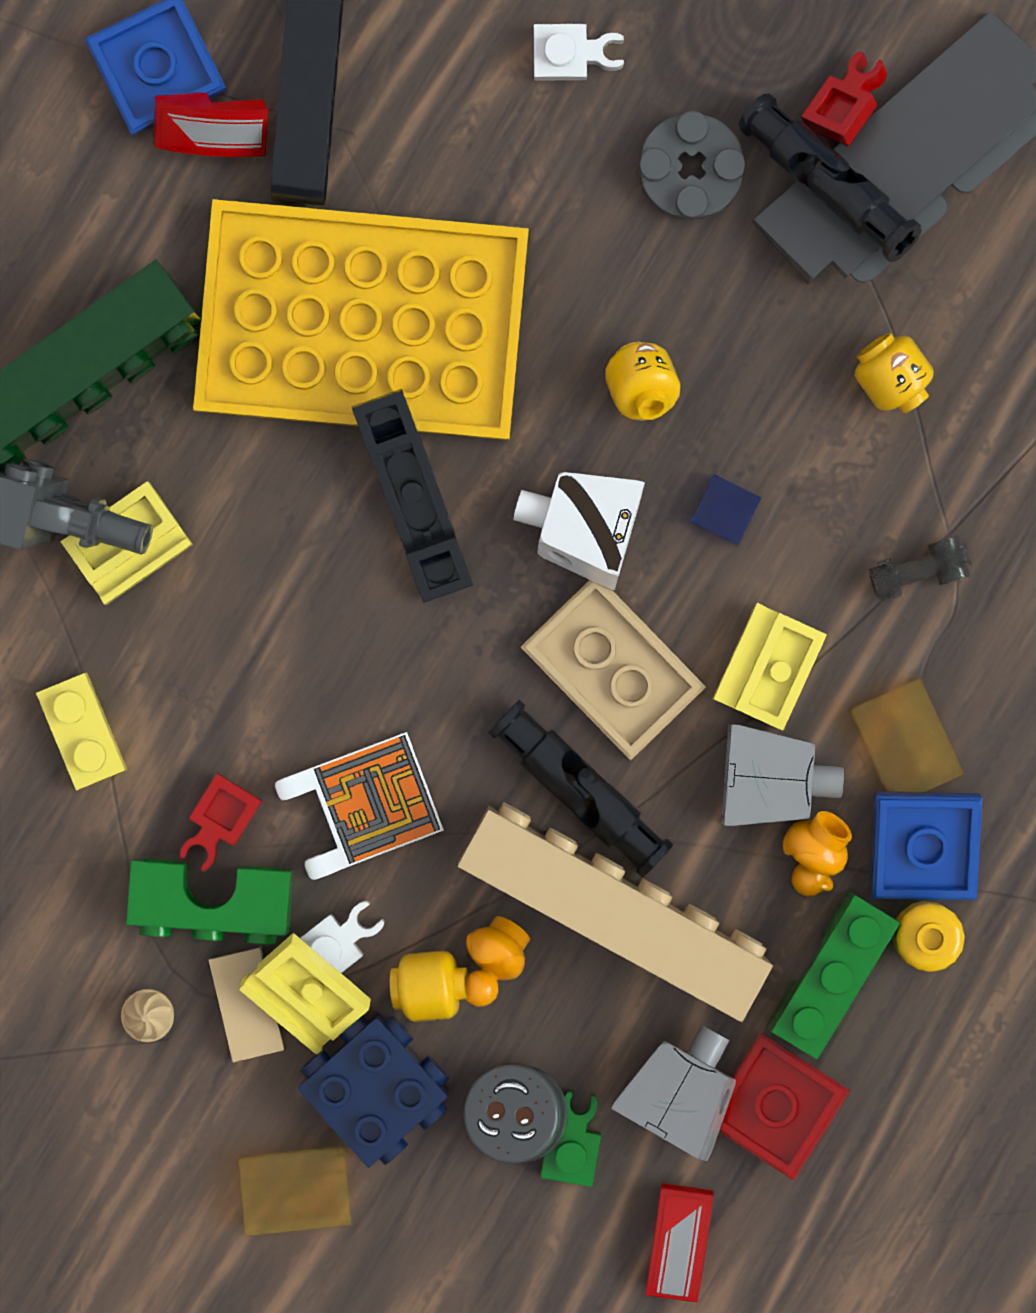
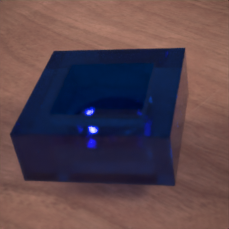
[690,474,761,546]

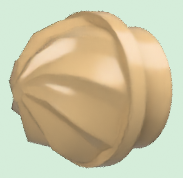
[121,989,174,1042]

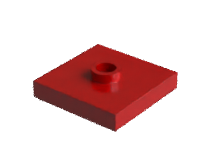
[719,1033,851,1180]

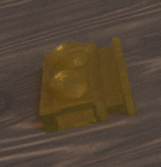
[849,678,964,793]
[238,1146,352,1236]

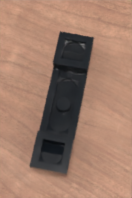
[351,389,473,603]

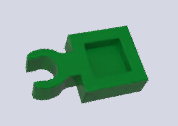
[540,1089,602,1187]

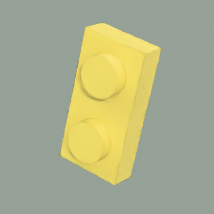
[36,673,127,791]

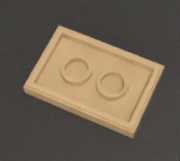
[521,580,706,760]

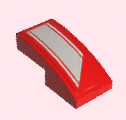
[153,92,268,157]
[645,1183,714,1303]

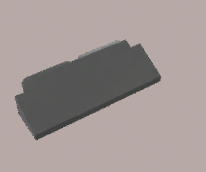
[752,11,1036,284]

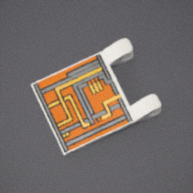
[275,732,444,880]

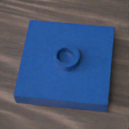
[84,0,227,136]
[869,792,983,900]

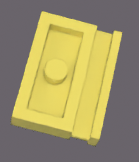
[61,481,193,605]
[712,603,827,731]
[239,933,371,1055]

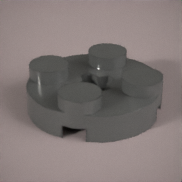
[639,111,745,220]

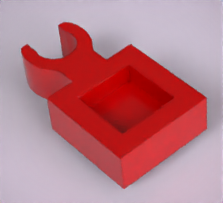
[801,51,887,147]
[180,773,263,871]

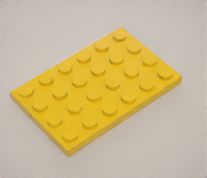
[193,199,529,441]

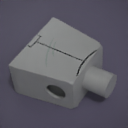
[721,724,844,826]
[611,1025,736,1161]

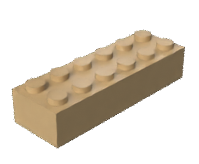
[457,802,773,1022]

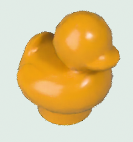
[783,811,852,897]
[465,916,530,1007]

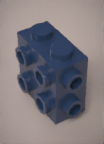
[298,1012,449,1168]

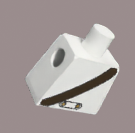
[513,472,645,590]

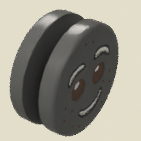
[463,1064,567,1164]

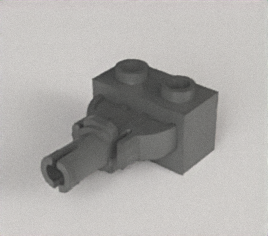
[0,459,153,555]

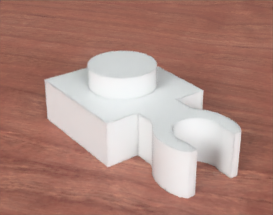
[534,24,624,81]
[300,900,385,973]

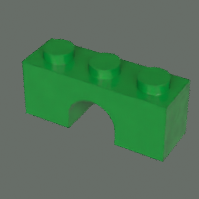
[126,858,294,944]
[767,891,900,1059]

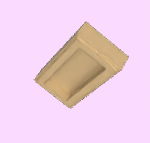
[209,946,285,1062]

